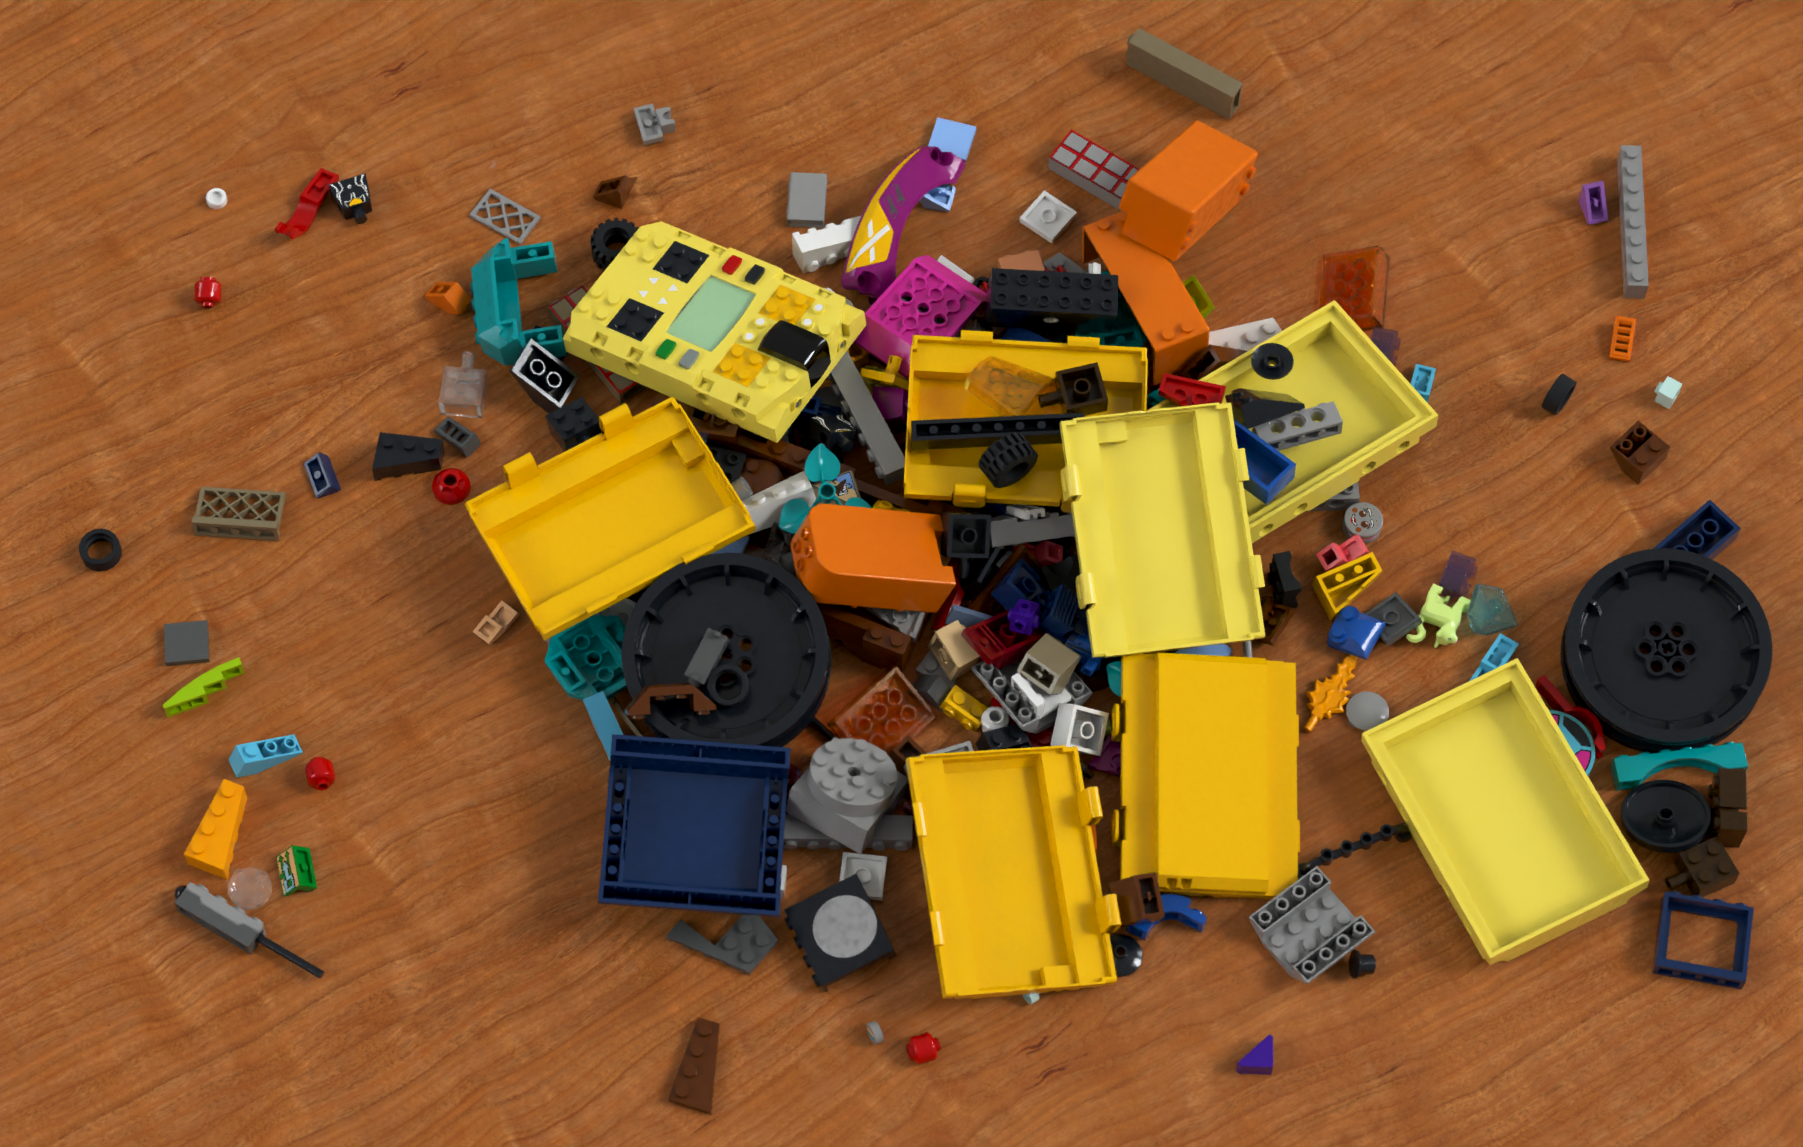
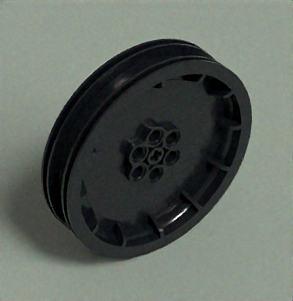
[1560,548,1772,754]
[622,553,832,747]

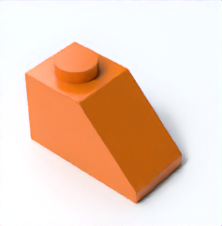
[424,282,472,314]

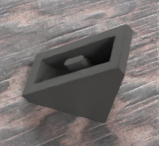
[909,674,951,714]

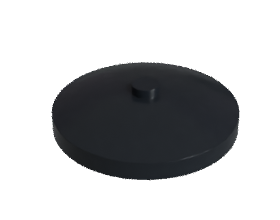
[1621,780,1711,853]

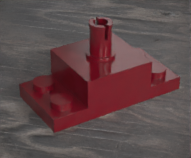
[961,610,1052,670]

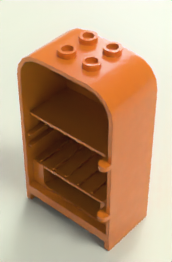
[791,504,956,613]

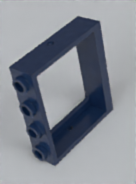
[1652,891,1754,990]

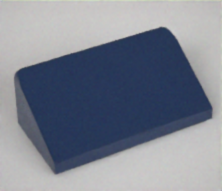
[304,452,341,498]

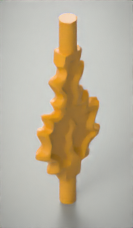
[1303,655,1358,733]

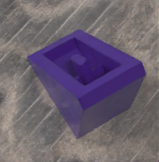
[1236,1034,1273,1075]

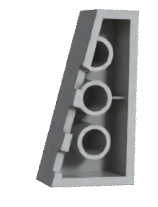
[990,506,1075,549]

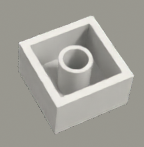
[1050,703,1109,756]

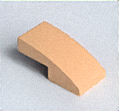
[473,600,520,645]

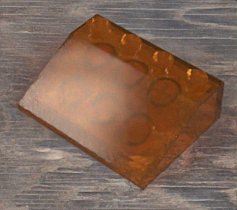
[1318,245,1390,331]
[827,666,937,755]

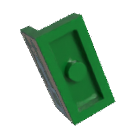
[276,845,317,896]

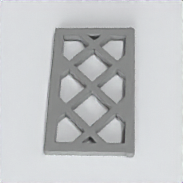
[469,189,541,245]

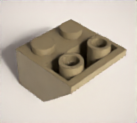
[1016,633,1082,695]

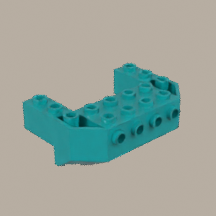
[470,238,567,366]

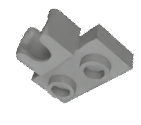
[633,104,675,145]

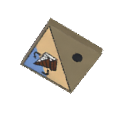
[811,470,861,506]

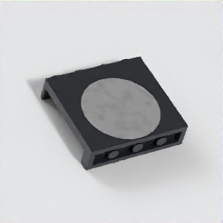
[784,874,897,992]

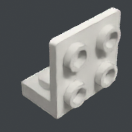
[1011,673,1071,719]

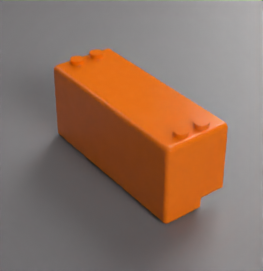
[1119,120,1258,261]
[1082,211,1210,385]

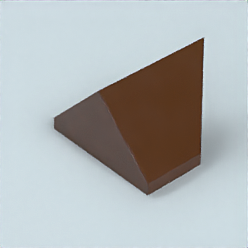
[593,175,638,209]

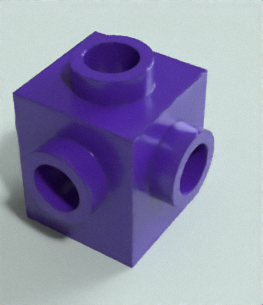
[1007,598,1041,635]

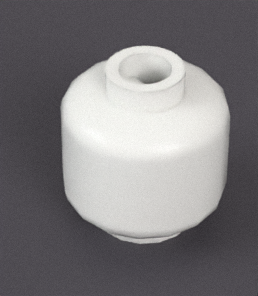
[981,706,1009,732]

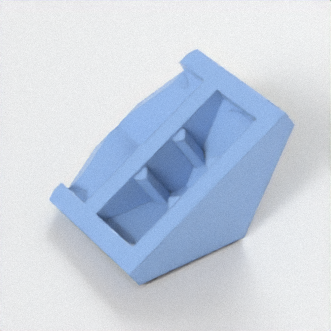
[919,184,956,212]

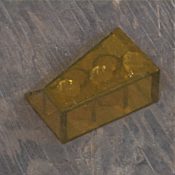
[964,355,1054,416]

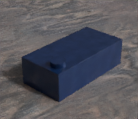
[1653,500,1741,560]

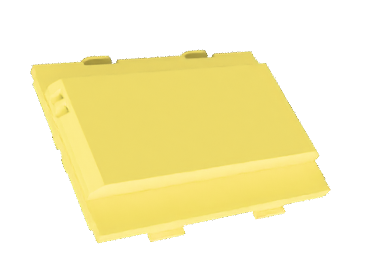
[1059,402,1265,658]

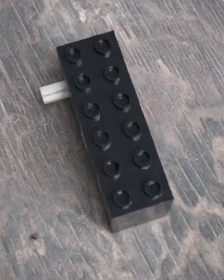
[986,262,1118,333]

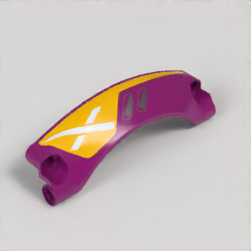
[841,146,966,305]

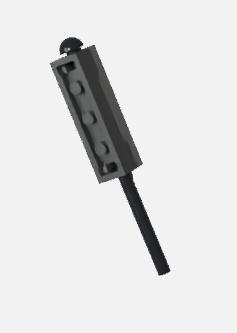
[174,882,324,979]

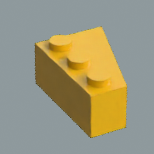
[1311,552,1382,621]

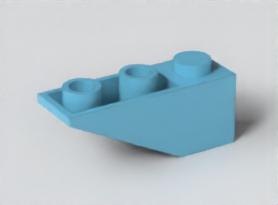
[228,734,303,778]

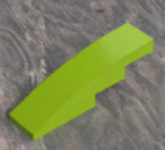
[163,657,245,718]

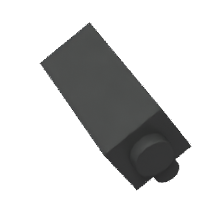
[684,628,730,688]

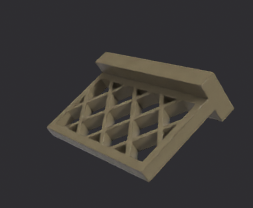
[192,487,286,541]

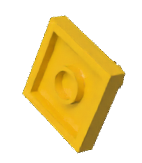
[860,355,909,392]

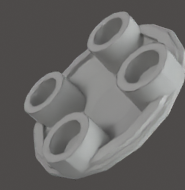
[1346,692,1389,731]

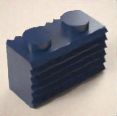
[1040,584,1081,637]

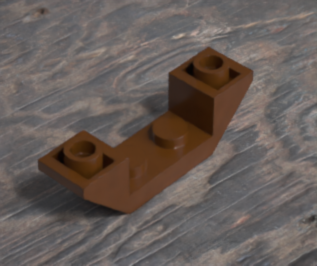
[625,683,716,719]

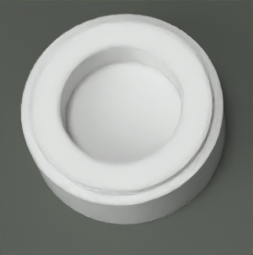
[206,188,227,209]

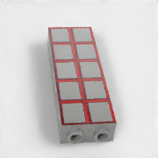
[1048,129,1140,211]

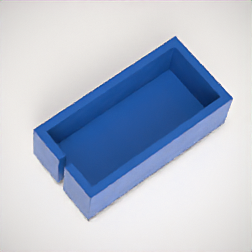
[1233,418,1296,505]

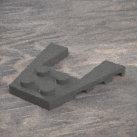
[666,915,778,975]

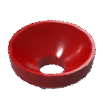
[432,468,471,505]

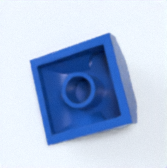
[1327,606,1386,660]

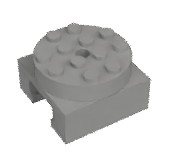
[786,737,909,854]

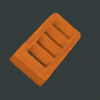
[1609,316,1636,362]

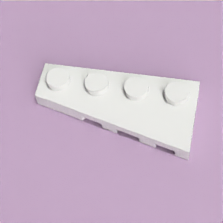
[1209,318,1282,351]

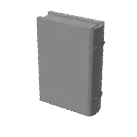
[786,172,827,228]

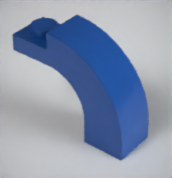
[1125,894,1207,941]

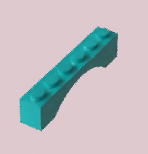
[1610,742,1748,791]

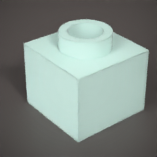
[1654,376,1682,409]

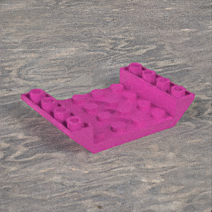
[853,255,987,380]

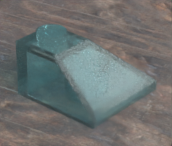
[1467,583,1518,636]

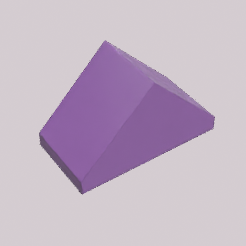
[1578,181,1608,225]

